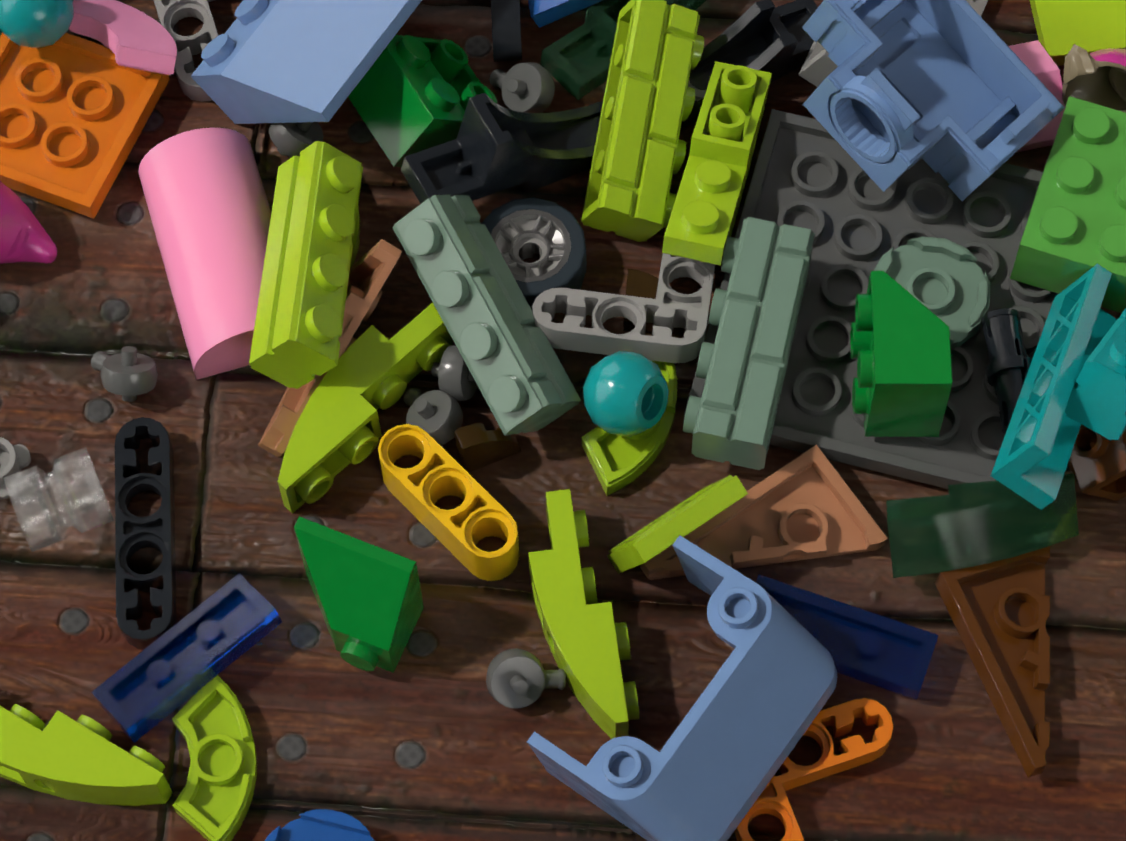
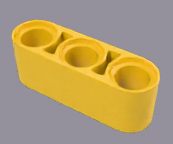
[378,424,520,581]

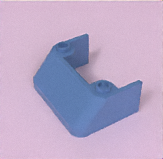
[527,536,837,841]

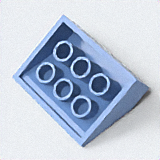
[191,0,422,124]

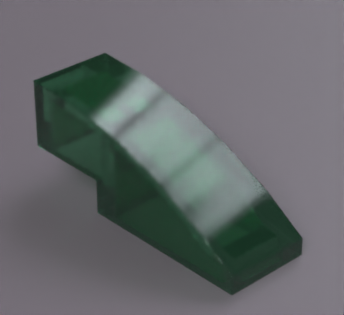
[886,473,1079,578]

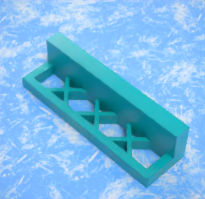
[991,263,1117,510]

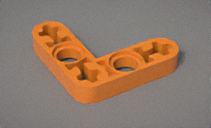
[734,698,893,841]

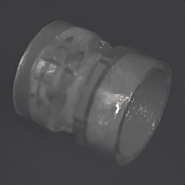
[4,447,115,552]

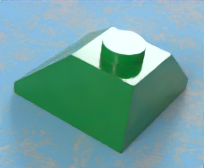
[294,516,424,673]

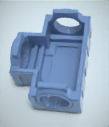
[802,0,1065,201]

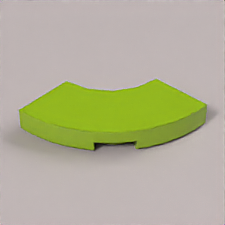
[582,360,677,496]
[172,674,257,841]

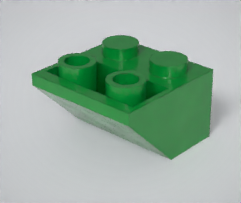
[348,35,497,167]
[850,271,952,437]

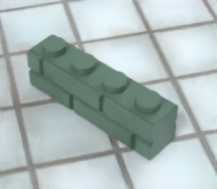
[392,195,581,436]
[683,217,815,470]

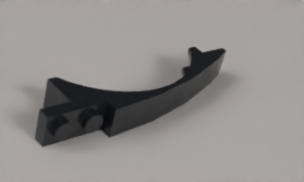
[401,0,818,204]

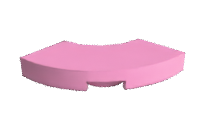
[68,0,177,75]

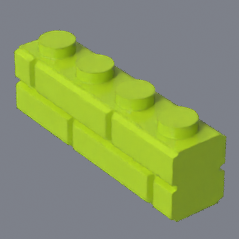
[581,0,704,242]
[249,141,363,389]

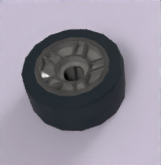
[481,197,587,310]

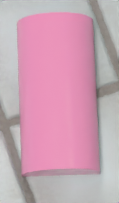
[138,128,271,380]

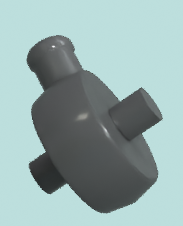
[489,62,555,113]
[269,122,323,158]
[431,345,477,401]
[91,346,158,402]
[403,388,463,446]
[486,648,566,709]

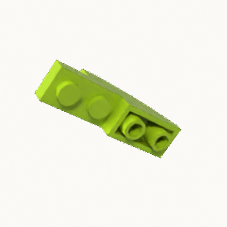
[662,61,772,266]
[277,303,453,513]
[528,489,639,739]
[0,704,173,806]

